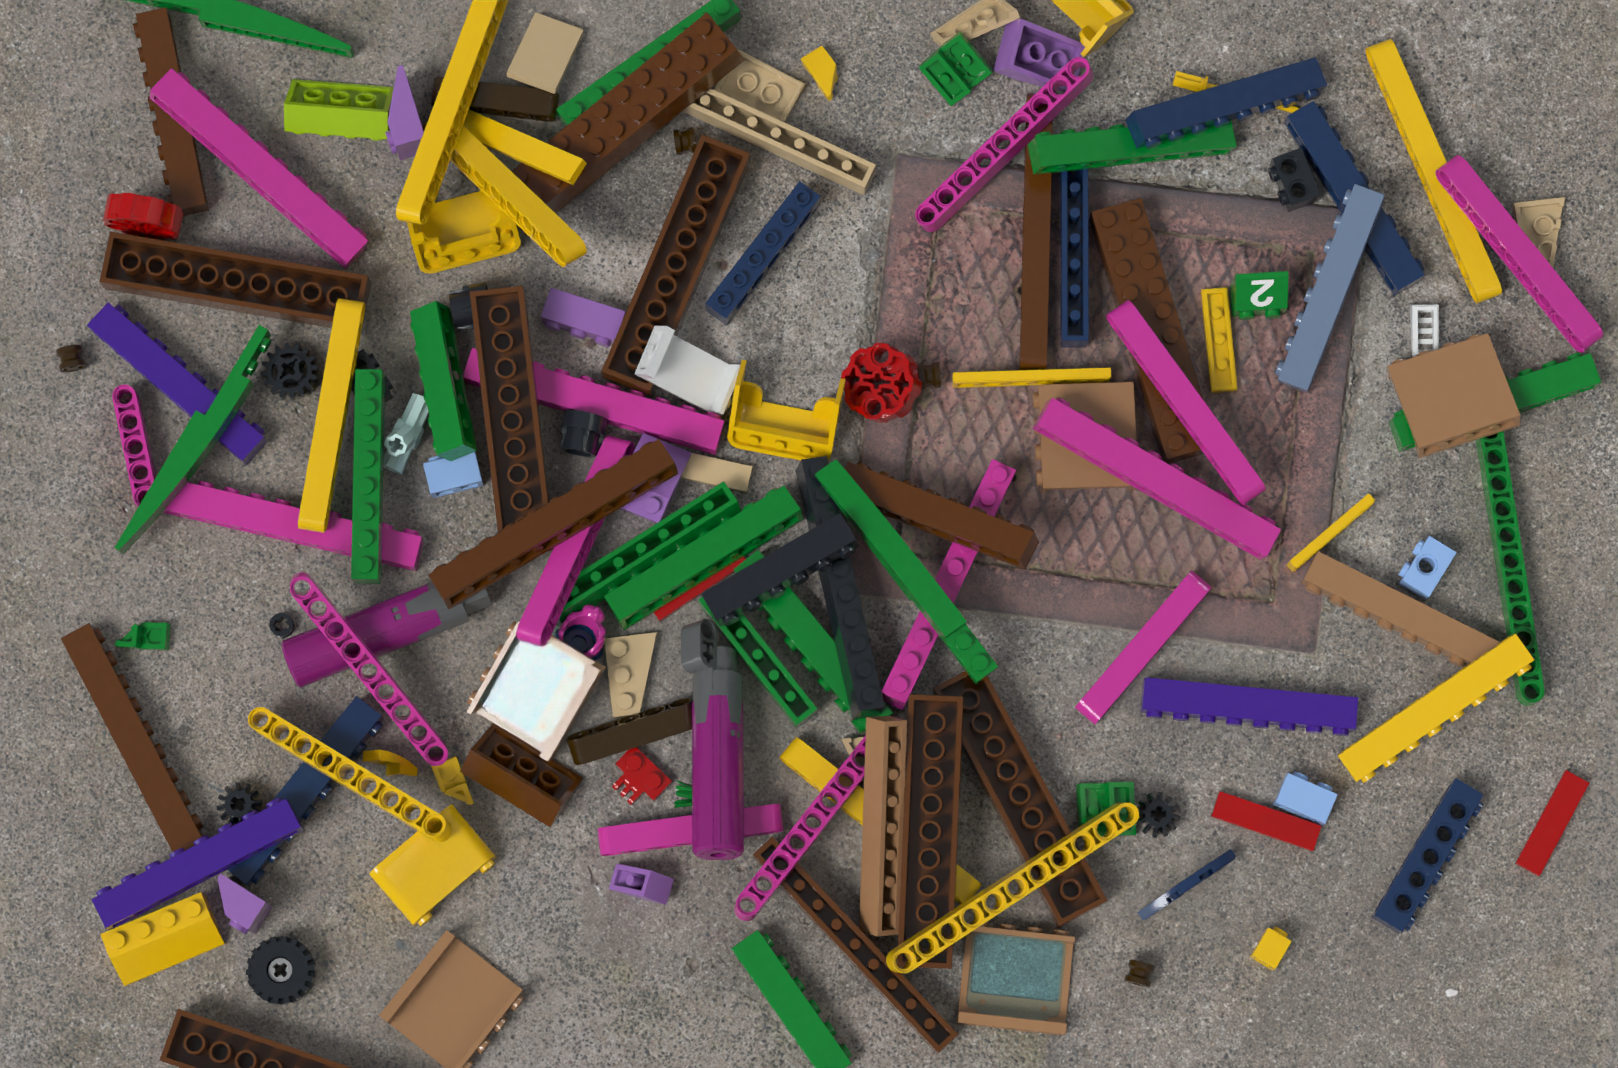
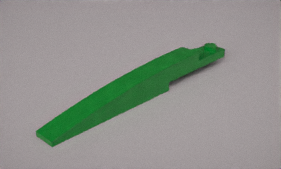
[124,0,354,58]
[114,325,272,555]
[815,459,998,684]

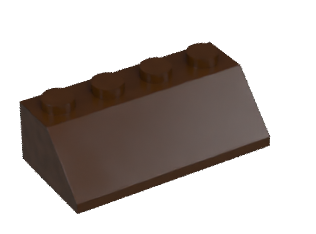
[460,723,583,828]

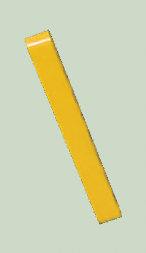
[423,121,587,267]
[298,298,365,533]
[248,707,452,843]
[779,737,982,904]

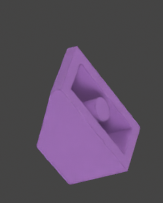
[609,863,674,905]

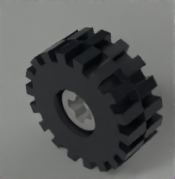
[246,936,317,1005]

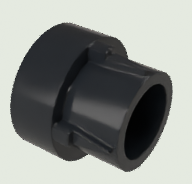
[449,281,488,330]
[560,410,608,458]

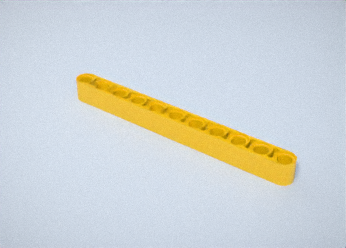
[396,0,509,225]
[1365,39,1502,304]
[886,803,1139,973]

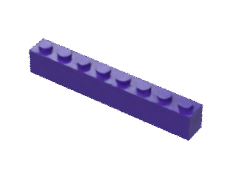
[87,302,267,465]
[1140,677,1358,736]
[91,798,304,930]

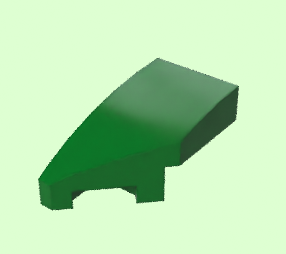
[115,622,171,651]

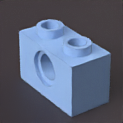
[1398,536,1457,601]

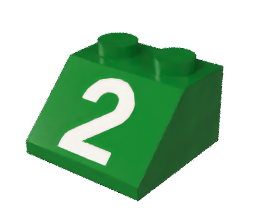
[1230,271,1289,320]

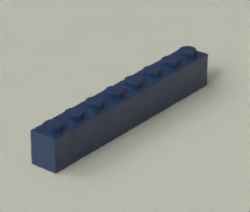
[1125,57,1327,149]
[1284,101,1425,297]
[1060,169,1089,348]
[228,696,384,887]

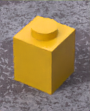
[1249,926,1292,971]

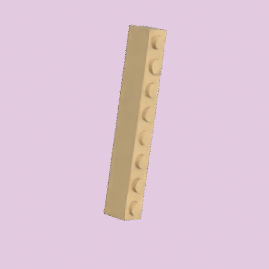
[682,88,876,195]

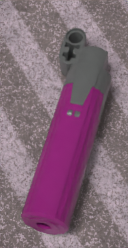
[281,556,492,688]
[681,619,744,861]

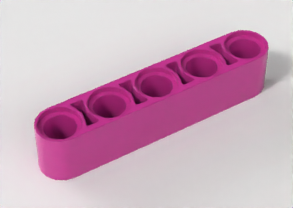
[112,384,156,507]

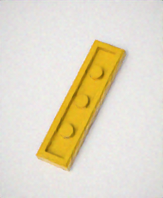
[1200,287,1238,393]
[1287,493,1375,572]

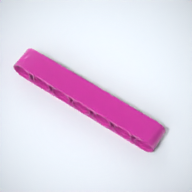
[1075,570,1212,725]
[597,804,784,856]

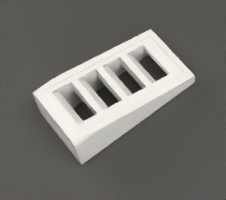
[1410,304,1439,358]

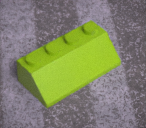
[284,79,394,141]

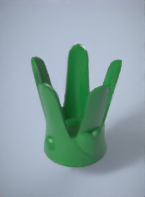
[674,780,692,808]

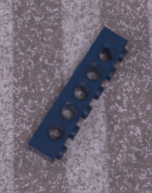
[705,181,821,326]
[1371,778,1484,934]

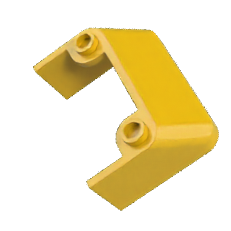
[1051,0,1134,57]
[727,360,846,461]

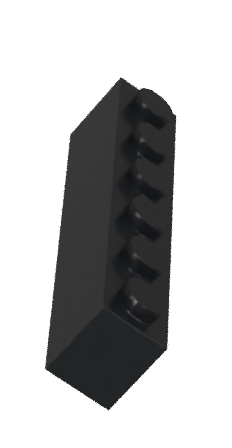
[701,513,859,627]

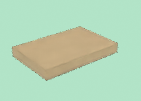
[507,12,584,94]
[714,49,805,122]

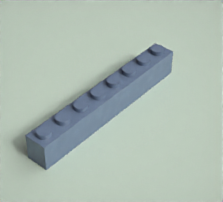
[1275,184,1385,394]

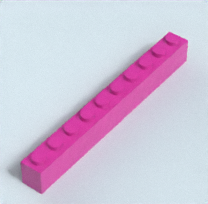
[150,68,368,270]
[463,348,725,455]
[1032,397,1281,560]
[881,459,1016,710]
[162,481,424,571]

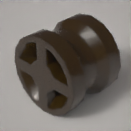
[673,127,696,155]
[56,345,86,373]
[918,362,941,389]
[1124,960,1155,988]

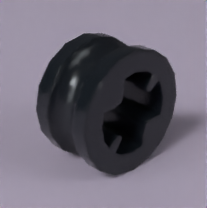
[269,613,295,639]

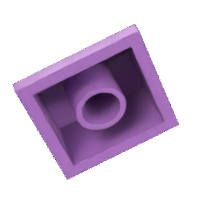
[218,873,273,934]

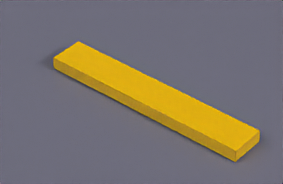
[463,110,587,185]
[952,368,1111,388]

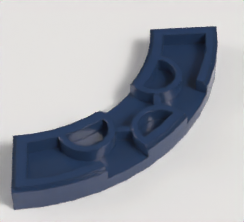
[1137,849,1236,920]

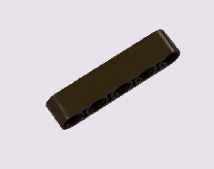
[430,77,560,122]
[566,698,692,765]

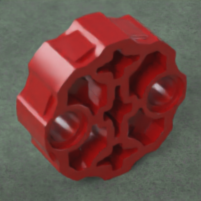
[103,193,183,241]
[841,343,922,423]

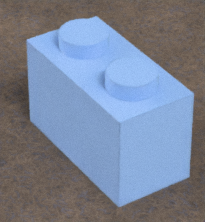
[423,452,484,498]
[1273,772,1338,826]

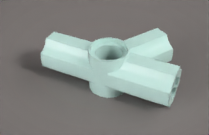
[383,393,429,475]

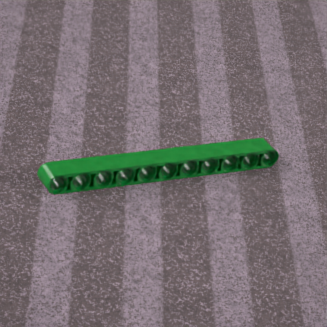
[1476,431,1544,706]

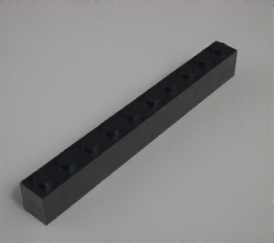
[795,456,885,720]

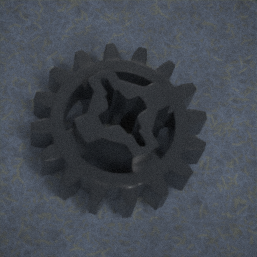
[261,343,319,401]

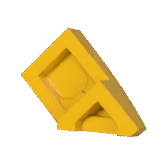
[800,46,838,101]
[362,750,418,776]
[431,756,474,805]

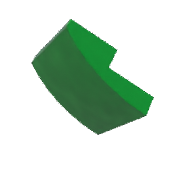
[918,31,993,106]
[1076,782,1136,838]

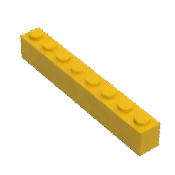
[1337,633,1534,783]

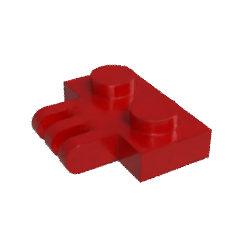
[612,747,672,805]

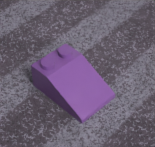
[993,19,1085,92]
[385,65,424,160]
[620,433,692,524]

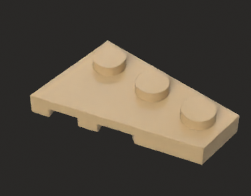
[930,0,1020,46]
[1512,197,1565,267]

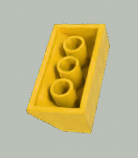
[100,892,225,986]

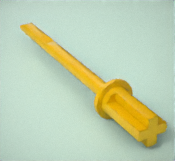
[1172,71,1299,113]

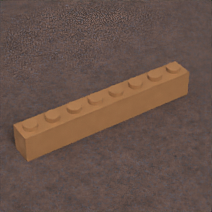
[1301,551,1500,668]
[859,716,907,936]

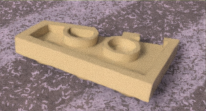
[604,632,657,718]

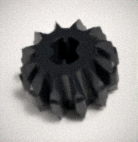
[217,782,263,826]
[1136,792,1180,838]

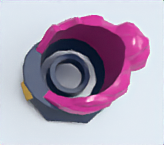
[554,605,606,666]

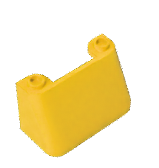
[407,190,521,274]
[369,804,497,927]

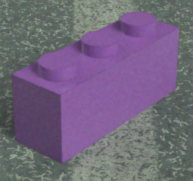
[541,288,626,347]

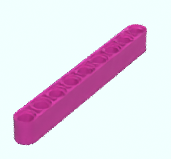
[915,57,1094,232]
[1435,155,1603,353]
[1106,300,1266,505]
[516,435,635,647]
[290,572,448,766]
[734,735,866,921]

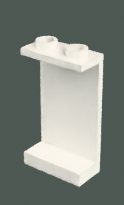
[635,326,740,414]

